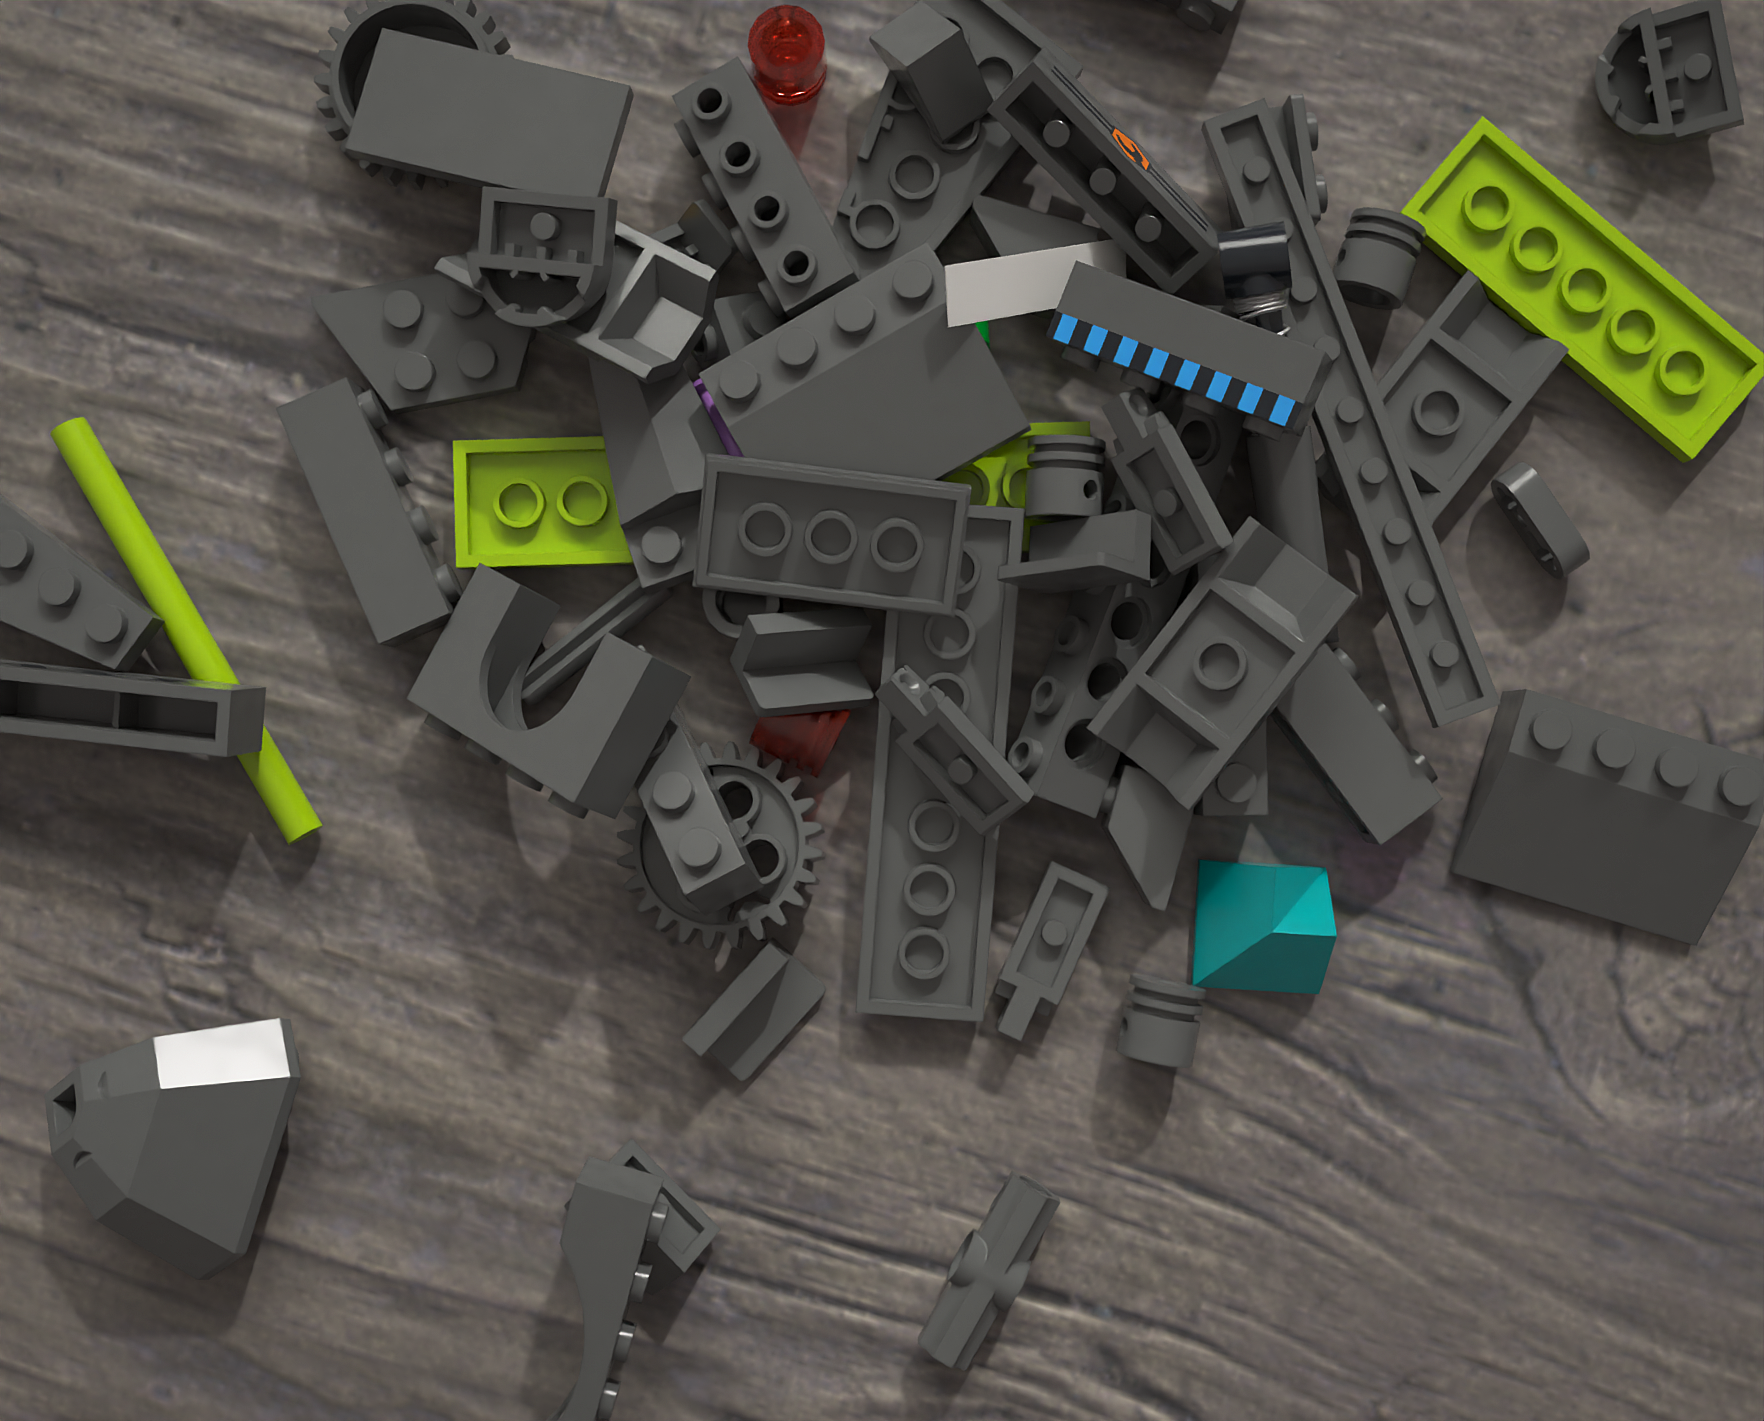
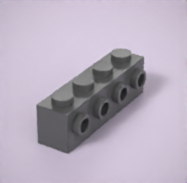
[672,56,861,319]

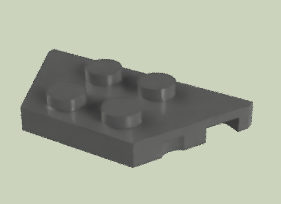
[311,273,537,414]

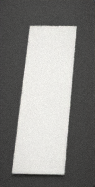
[944,239,1126,327]

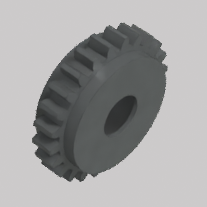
[314,0,514,190]

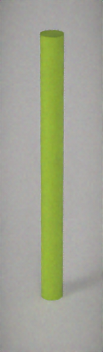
[50,417,323,845]

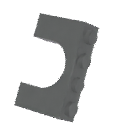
[406,563,691,819]

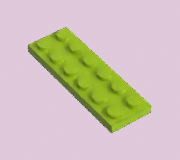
[1399,116,1764,463]

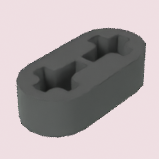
[1491,462,1590,579]

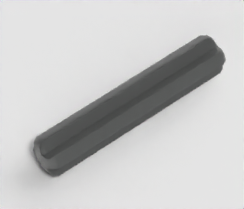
[521,577,674,705]

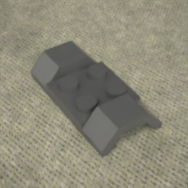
[434,220,719,384]
[1315,270,1570,525]
[1087,516,1359,810]

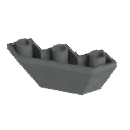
[44,1018,301,1280]

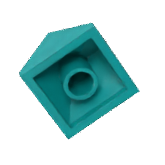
[1191,859,1337,994]

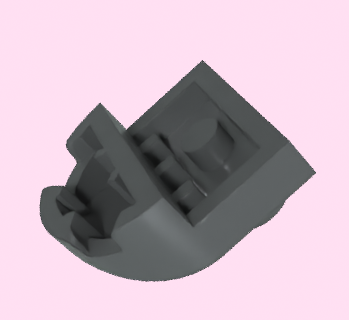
[1595,0,1744,145]
[467,186,618,328]

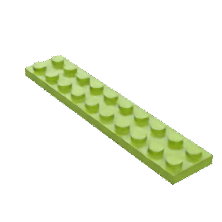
[453,421,1090,570]

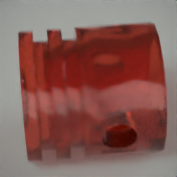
[748,4,827,106]
[749,709,852,778]

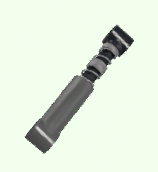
[1217,221,1339,643]

